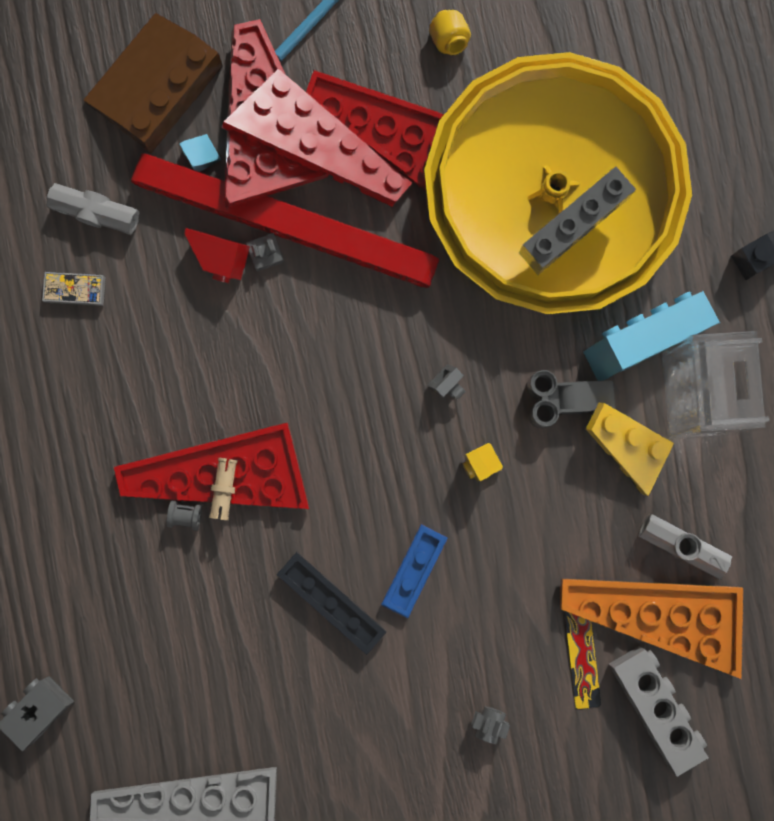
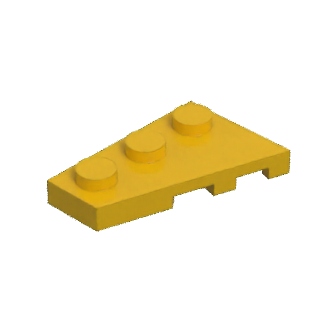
[586,402,674,496]

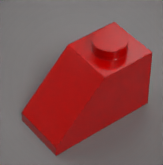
[184,228,250,283]

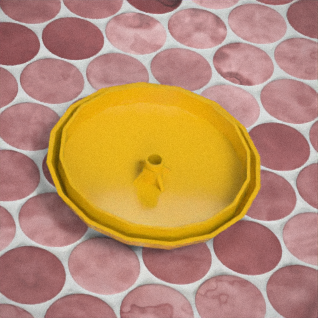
[424,52,692,314]

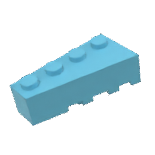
[583,291,720,381]

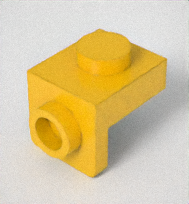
[462,443,503,482]

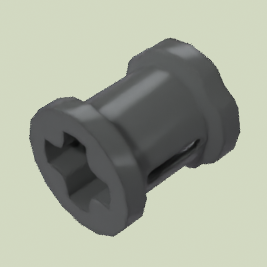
[167,501,202,531]

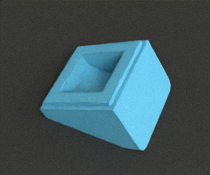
[179,134,221,172]

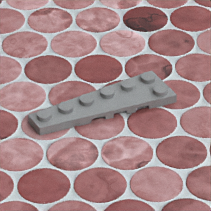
[90,767,277,821]

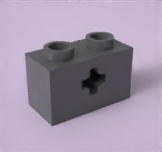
[0,676,74,751]

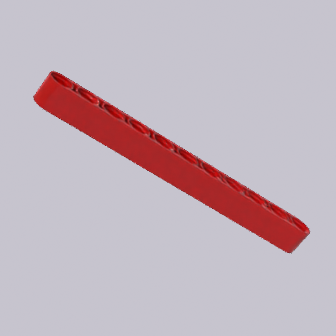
[131,153,440,288]

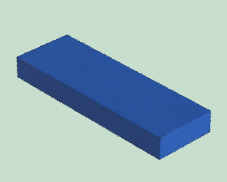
[381,524,448,618]

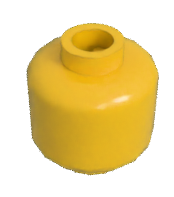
[429,10,471,55]

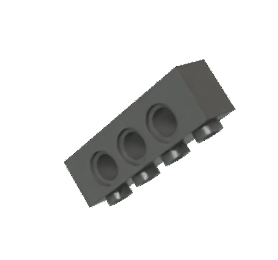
[519,167,636,275]

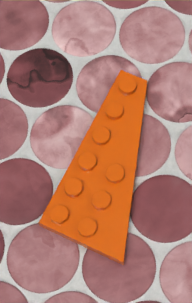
[560,579,743,679]

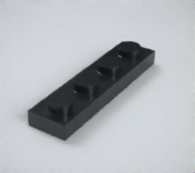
[276,552,387,655]

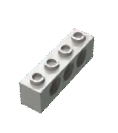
[608,646,709,777]

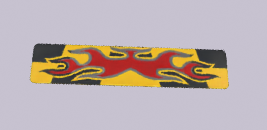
[564,611,601,709]

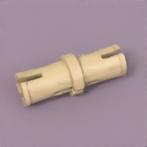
[209,458,237,520]

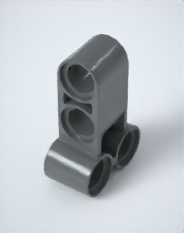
[526,370,615,429]

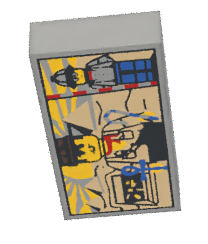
[42,272,105,306]

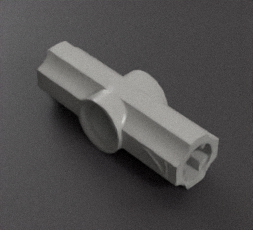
[46,183,139,235]
[638,514,732,579]

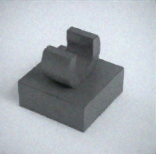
[246,233,284,272]
[427,364,466,400]

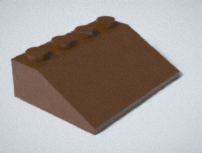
[83,13,223,153]

